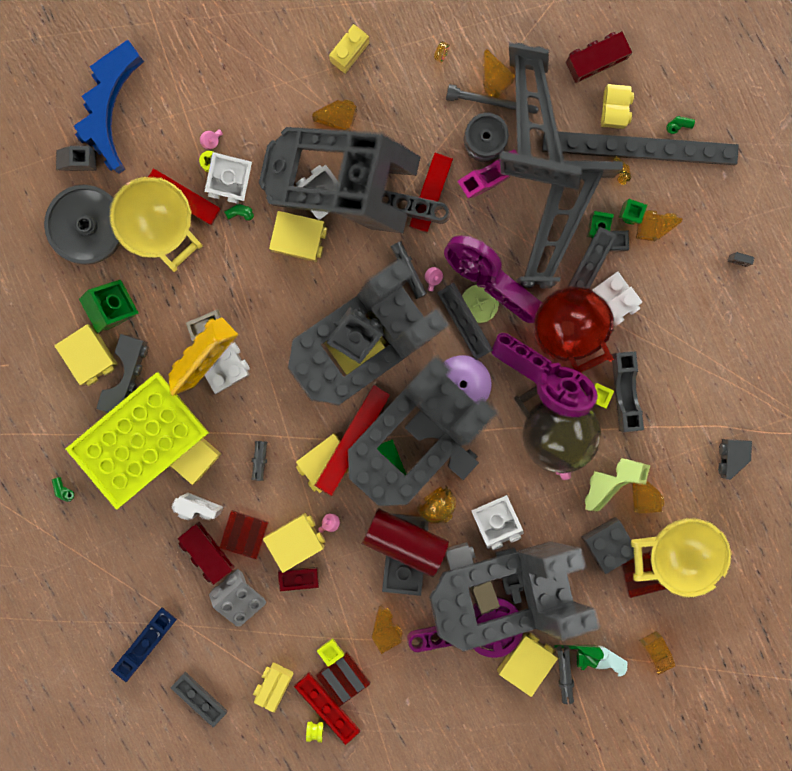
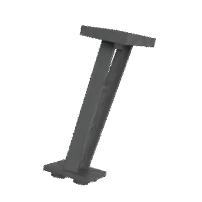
[500,43,582,190]
[516,161,623,289]

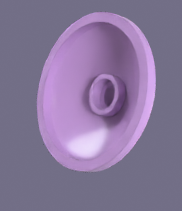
[444,355,491,402]

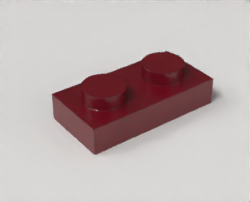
[278,567,319,591]

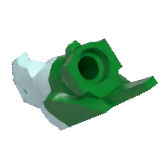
[554,645,628,676]

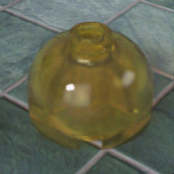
[417,486,457,523]

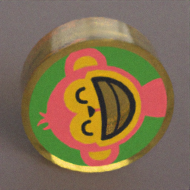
[434,41,450,63]

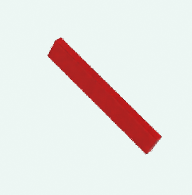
[314,385,390,496]

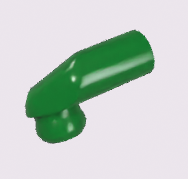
[666,116,695,134]
[224,204,254,221]
[51,477,75,502]

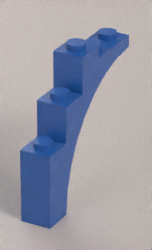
[74,40,144,174]

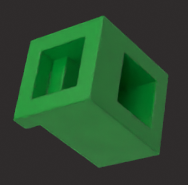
[619,199,647,225]
[587,211,614,239]

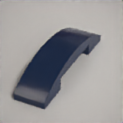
[111,607,177,682]

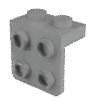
[209,569,266,627]

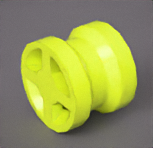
[199,151,215,172]
[306,721,324,743]

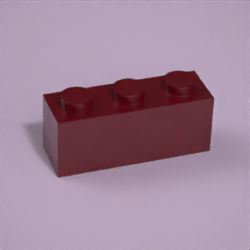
[566,31,633,84]
[177,521,235,585]

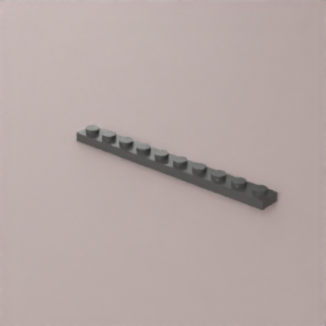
[542,132,739,165]

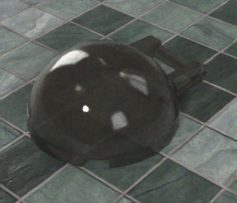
[514,386,601,474]

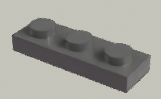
[171,672,228,727]

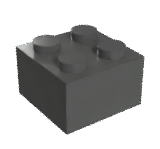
[581,517,634,574]

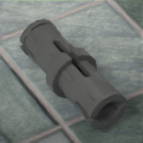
[251,441,268,481]

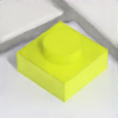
[594,383,614,409]
[317,638,344,667]

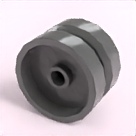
[464,113,509,162]

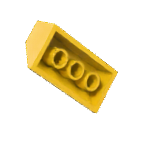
[168,317,239,396]

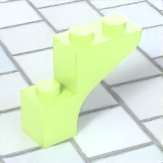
[585,458,651,511]

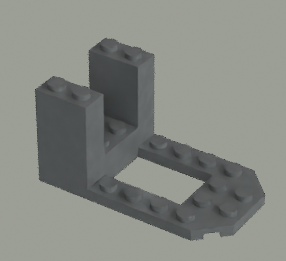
[259,127,421,234]
[288,258,449,406]
[348,356,498,506]
[429,541,599,651]

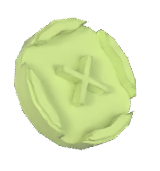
[462,285,499,323]

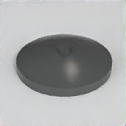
[44,185,121,265]

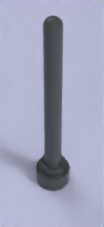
[446,84,539,114]

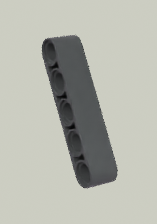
[383,190,450,224]

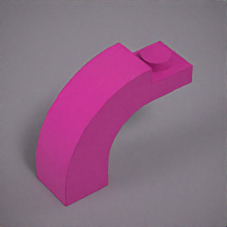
[458,149,518,198]

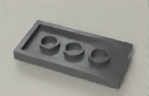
[382,513,429,596]

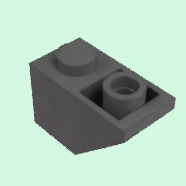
[56,146,96,171]
[718,439,752,480]

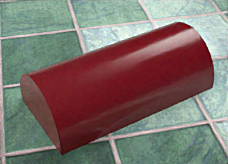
[361,508,449,577]

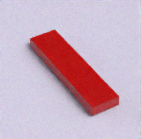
[409,152,453,233]
[148,168,221,226]
[294,673,360,745]

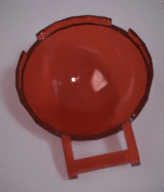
[534,286,614,373]

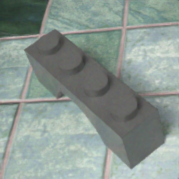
[96,334,149,413]
[611,351,644,432]
[405,410,479,480]

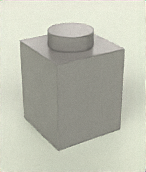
[446,542,476,570]

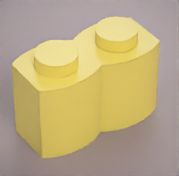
[601,84,634,129]

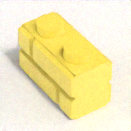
[329,24,369,74]
[253,663,293,712]

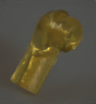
[612,156,631,185]

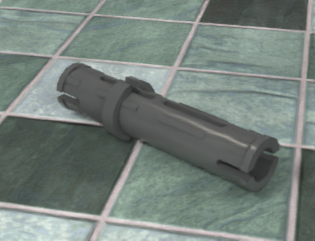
[391,241,427,299]
[557,645,574,704]

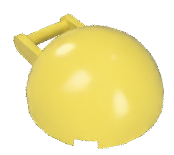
[110,177,203,272]
[631,518,731,597]

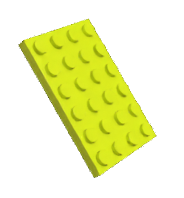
[66,372,209,510]

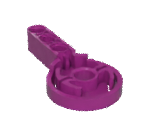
[444,236,543,323]
[491,333,597,417]
[407,597,523,658]

